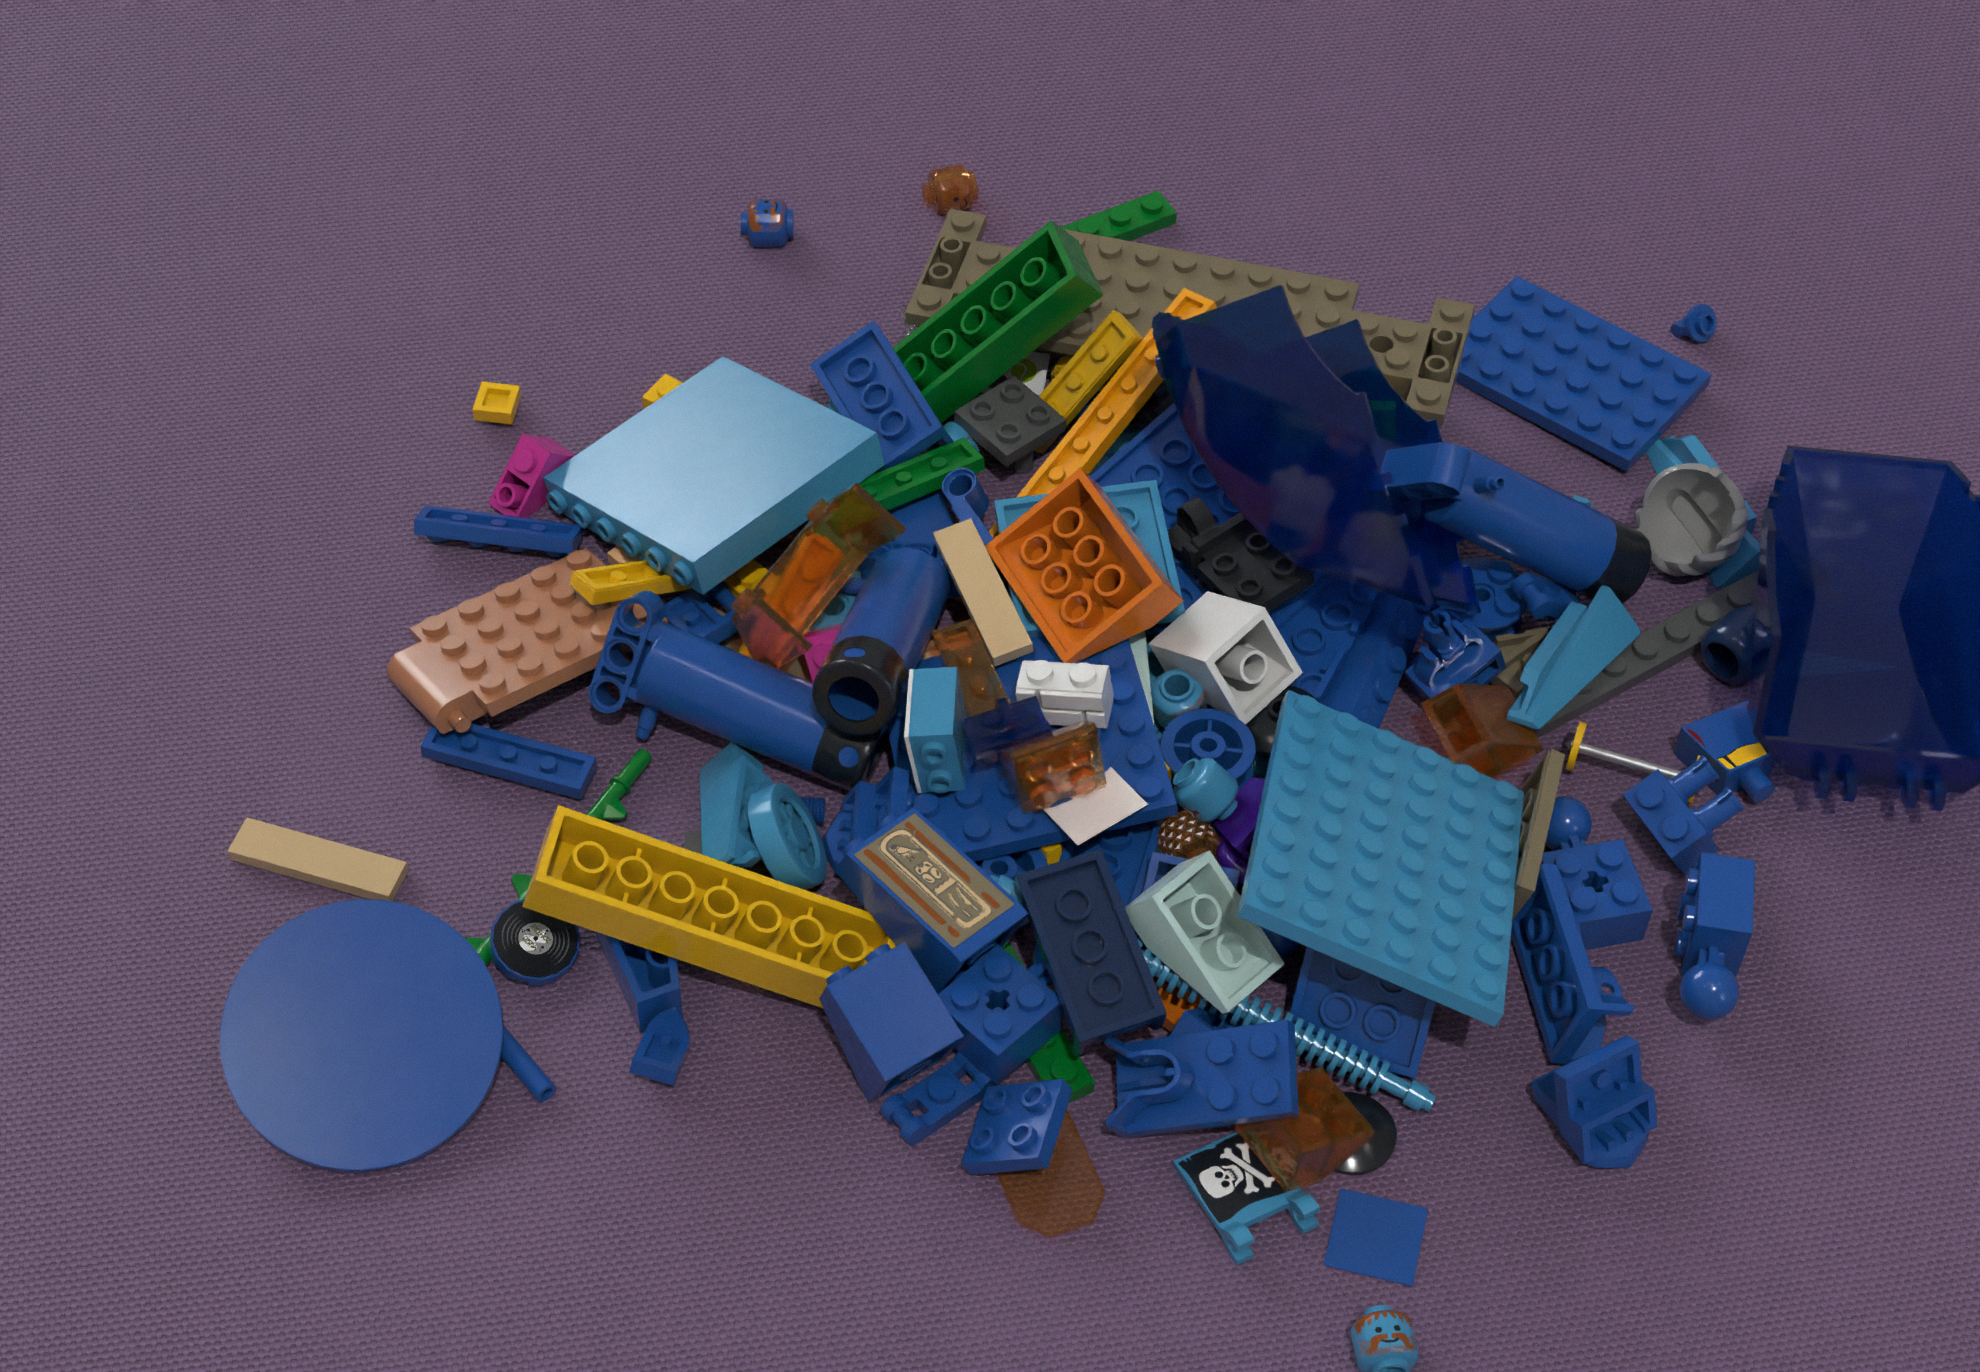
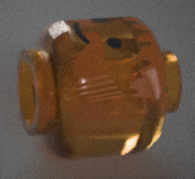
[922,164,978,215]

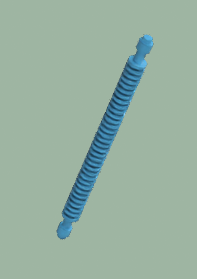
[990,875,1436,1112]

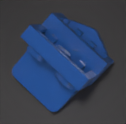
[822,766,912,876]
[1531,1035,1658,1168]

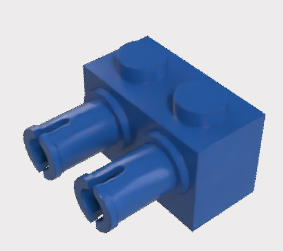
[1623,755,1745,876]

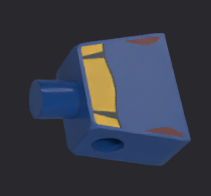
[1673,700,1778,803]

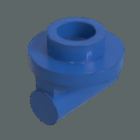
[1671,304,1717,342]

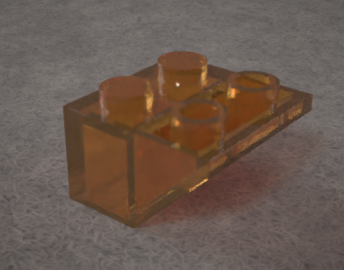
[1421,683,1544,778]
[1001,720,1107,814]
[1233,1067,1375,1192]

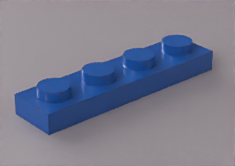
[414,505,583,557]
[420,723,597,800]

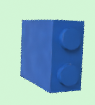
[819,942,963,1104]

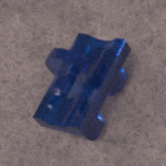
[961,696,1052,765]

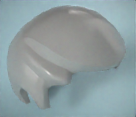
[1635,463,1748,576]

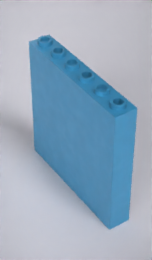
[543,356,885,595]

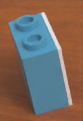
[904,667,969,793]

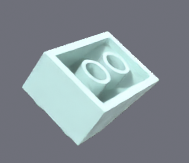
[1125,850,1284,1014]

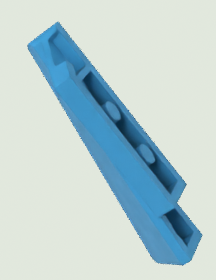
[1645,435,1765,589]
[1507,585,1641,729]
[699,742,773,867]

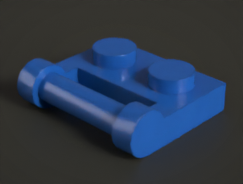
[664,580,759,644]

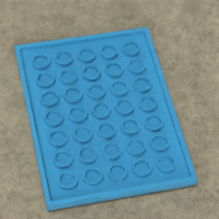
[1237,690,1524,1027]

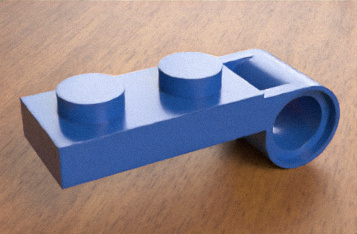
[942,468,1006,581]

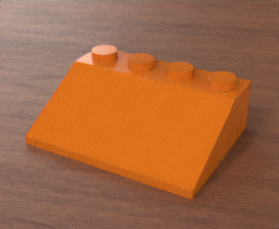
[985,468,1183,663]

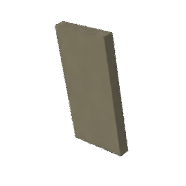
[1512,749,1565,920]

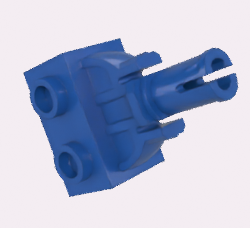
[1404,609,1506,722]

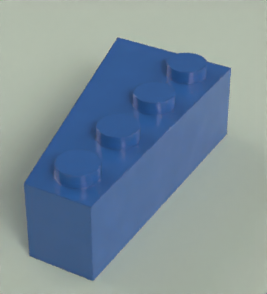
[595,836,683,1033]

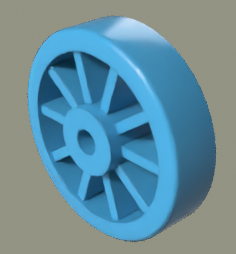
[748,782,827,890]

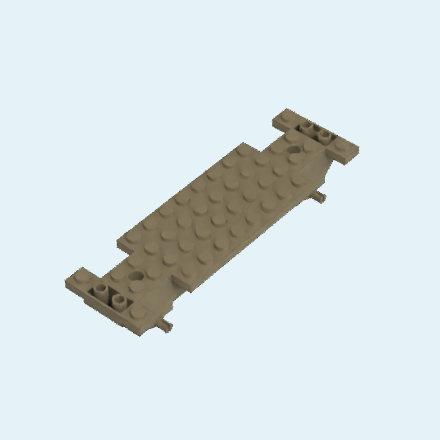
[905,208,1475,445]

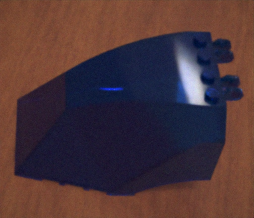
[1151,285,1481,615]
[1749,445,1980,811]

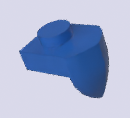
[630,1007,690,1086]

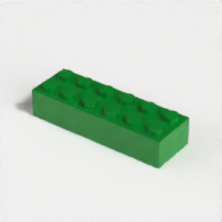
[893,220,1103,423]

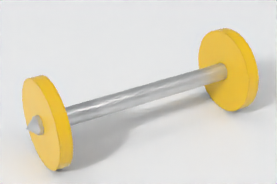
[1565,721,1706,806]

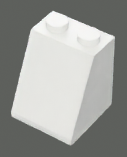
[1149,591,1303,725]

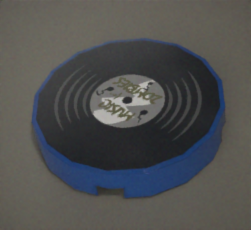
[489,899,580,986]

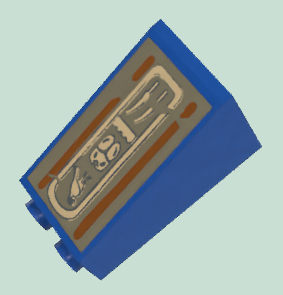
[836,807,1029,994]

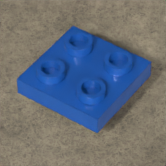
[961,1079,1073,1175]

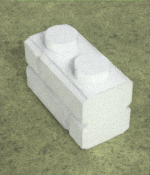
[1016,660,1114,728]

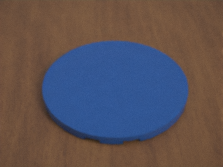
[219,899,503,1173]

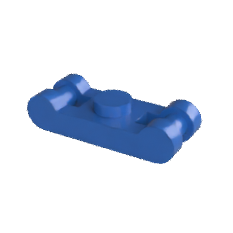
[1511,573,1588,621]
[880,1052,1002,1146]

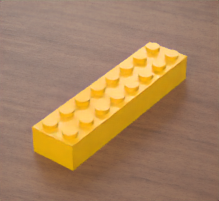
[522,805,896,1009]

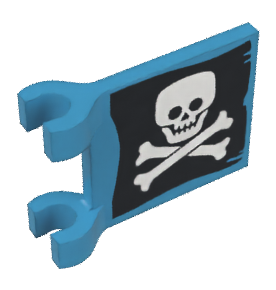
[1173,1124,1320,1265]

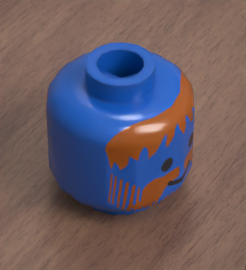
[741,199,794,248]

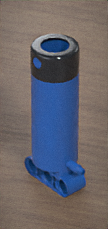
[1375,442,1652,604]
[812,541,961,736]
[588,591,892,791]

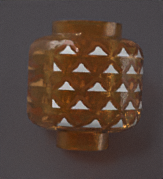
[1157,810,1221,861]

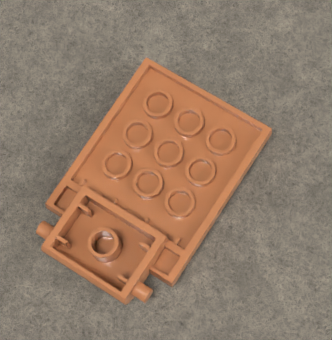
[387,548,668,734]

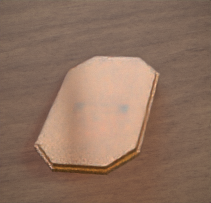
[996,1109,1105,1238]

